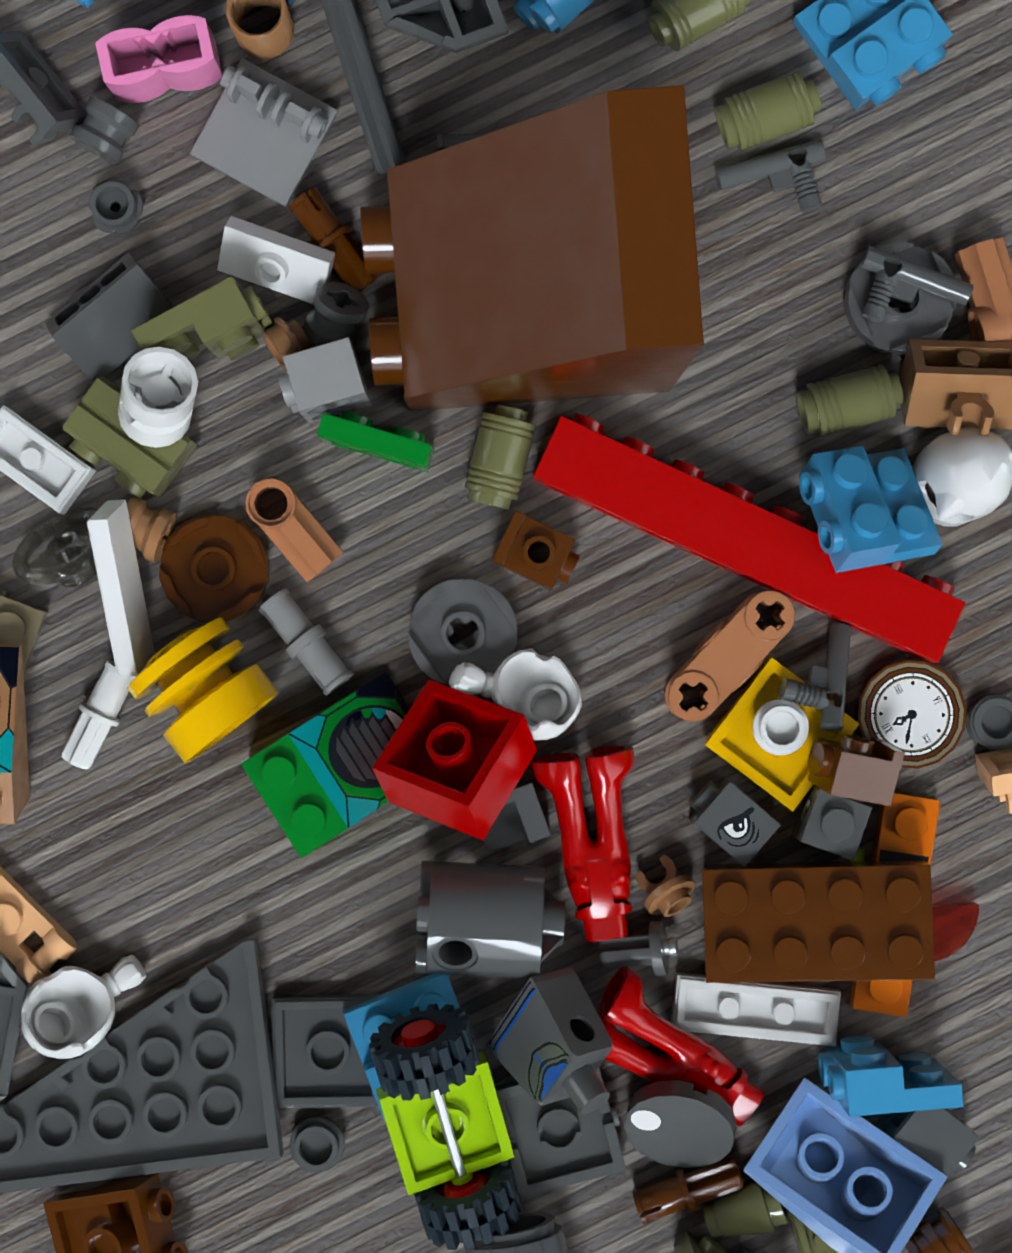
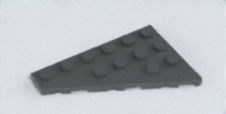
[0,938,284,1193]

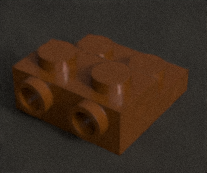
[43,1173,188,1253]

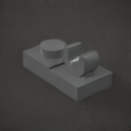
[0,31,87,145]

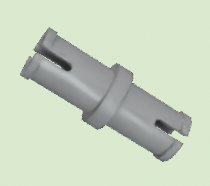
[258,588,354,696]

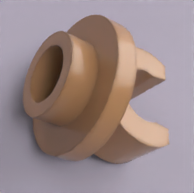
[635,855,696,917]

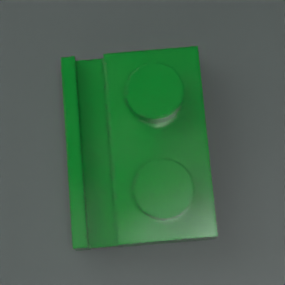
[317,411,434,473]

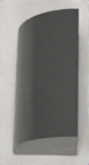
[45,252,174,383]

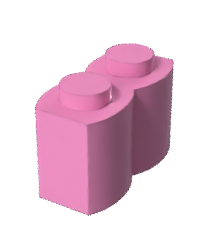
[95,15,223,103]

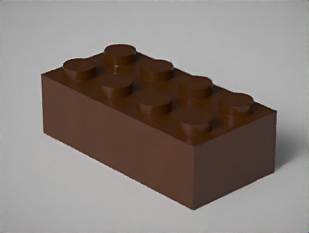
[702,860,935,983]

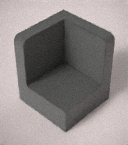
[483,779,551,852]

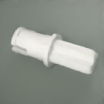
[61,660,137,769]

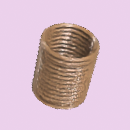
[226,0,294,59]

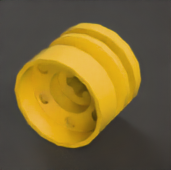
[127,617,280,764]

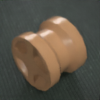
[127,496,176,563]

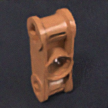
[664,591,795,722]

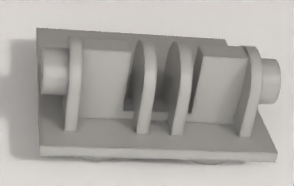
[189,58,338,207]

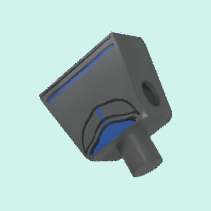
[486,967,612,1114]

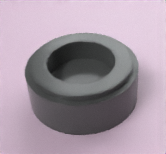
[965,694,1012,750]

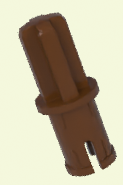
[288,187,377,292]
[632,1158,744,1225]

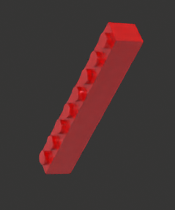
[532,413,966,663]

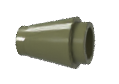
[703,1181,789,1238]

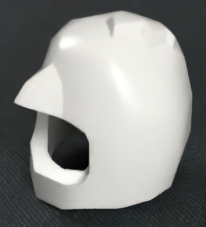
[912,426,1012,526]

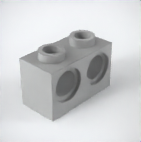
[278,337,372,424]

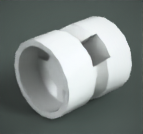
[118,347,198,448]

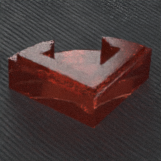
[932,902,979,961]

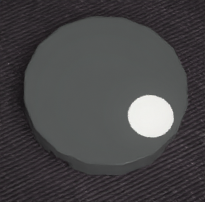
[624,1080,737,1168]

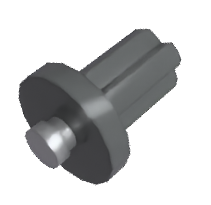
[599,920,678,976]

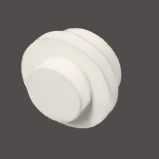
[752,699,809,755]

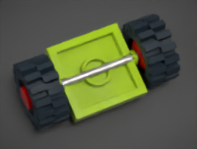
[369,1004,522,1250]

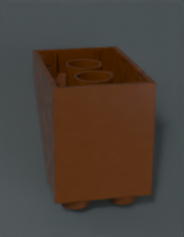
[360,85,704,411]

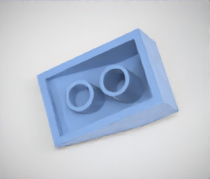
[743,1078,948,1253]

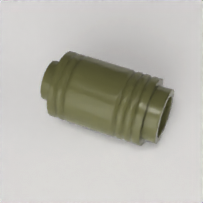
[647,0,752,51]
[714,71,821,151]
[796,364,904,437]
[464,404,536,510]

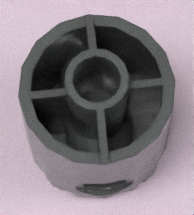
[415,861,565,979]

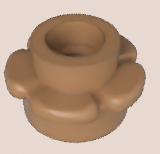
[262,317,311,370]

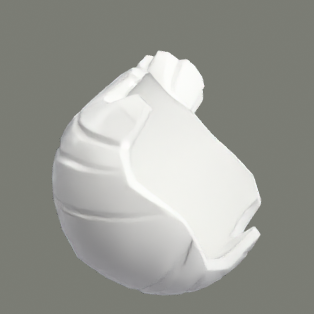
[449,648,582,740]
[21,955,146,1059]

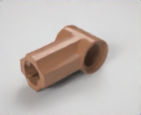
[954,237,1012,342]
[245,478,344,583]

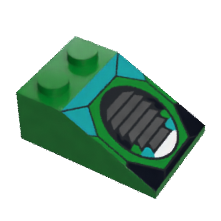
[241,672,410,858]

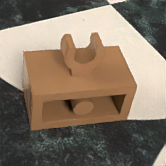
[900,339,1012,436]

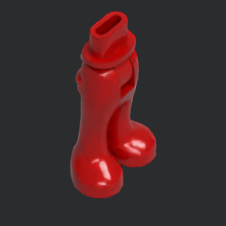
[530,745,635,942]
[595,966,764,1126]

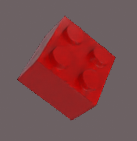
[372,680,537,840]

